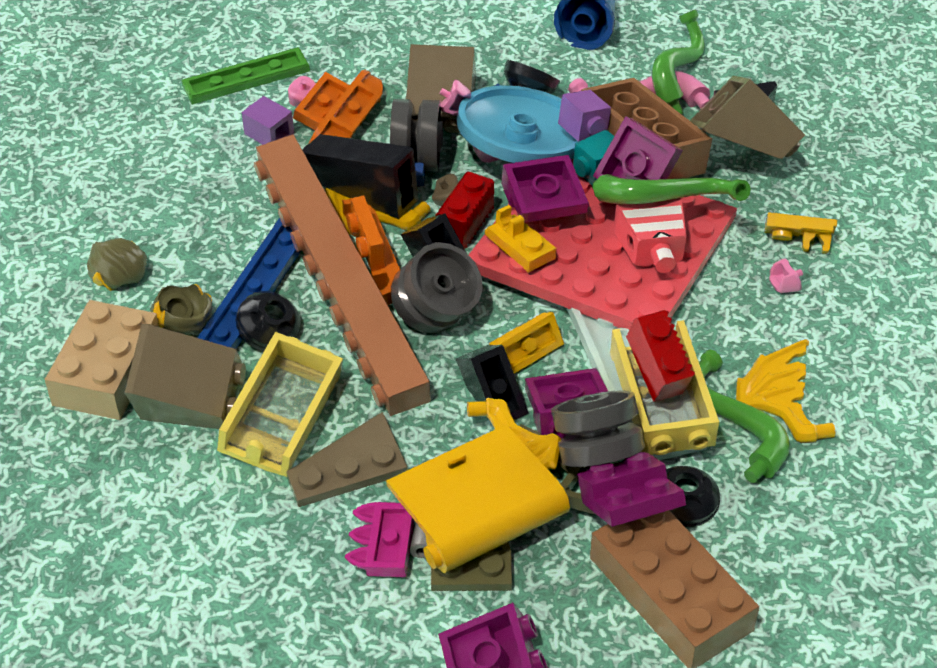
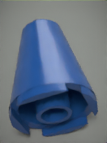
[554,0,615,50]

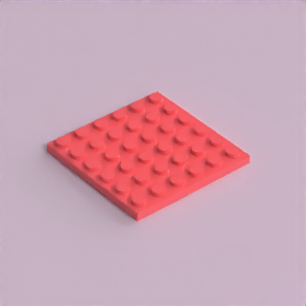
[469,158,737,329]

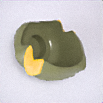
[87,238,147,291]
[150,284,213,338]

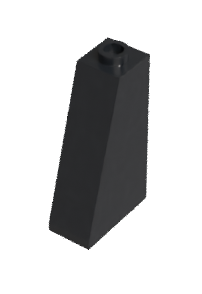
[302,134,418,219]

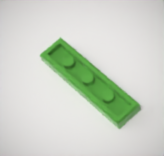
[181,47,310,105]

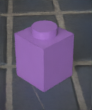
[558,90,611,142]
[241,96,294,145]

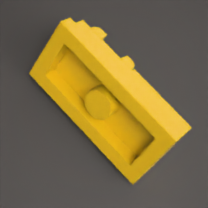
[485,205,557,273]
[764,212,838,254]
[489,311,564,374]

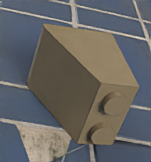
[406,44,476,133]
[690,75,805,159]
[125,324,246,429]

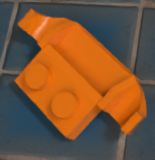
[293,69,383,144]
[342,195,400,305]

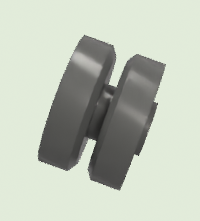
[390,99,443,172]
[391,242,483,334]
[551,390,645,467]

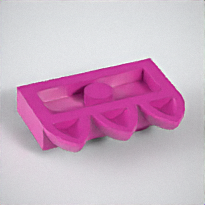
[345,502,415,577]

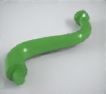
[652,9,705,114]
[592,174,751,205]
[699,349,790,483]

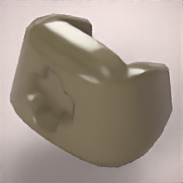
[432,174,459,206]

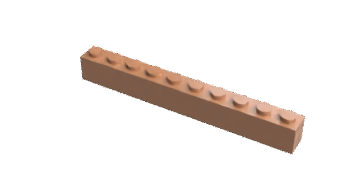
[254,134,431,416]

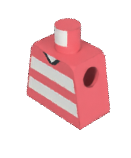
[614,198,686,273]

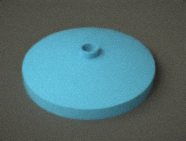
[457,85,578,163]

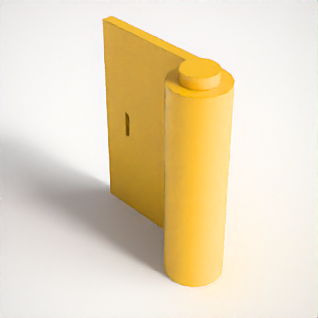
[386,424,570,573]

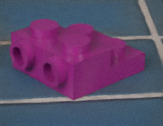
[593,116,683,180]
[501,155,589,223]
[525,368,608,439]
[577,452,686,527]
[438,602,548,668]

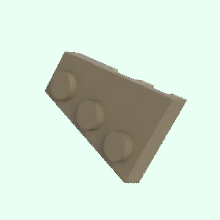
[286,412,407,507]

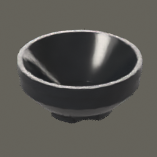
[503,60,560,94]
[235,291,301,351]
[666,466,720,527]

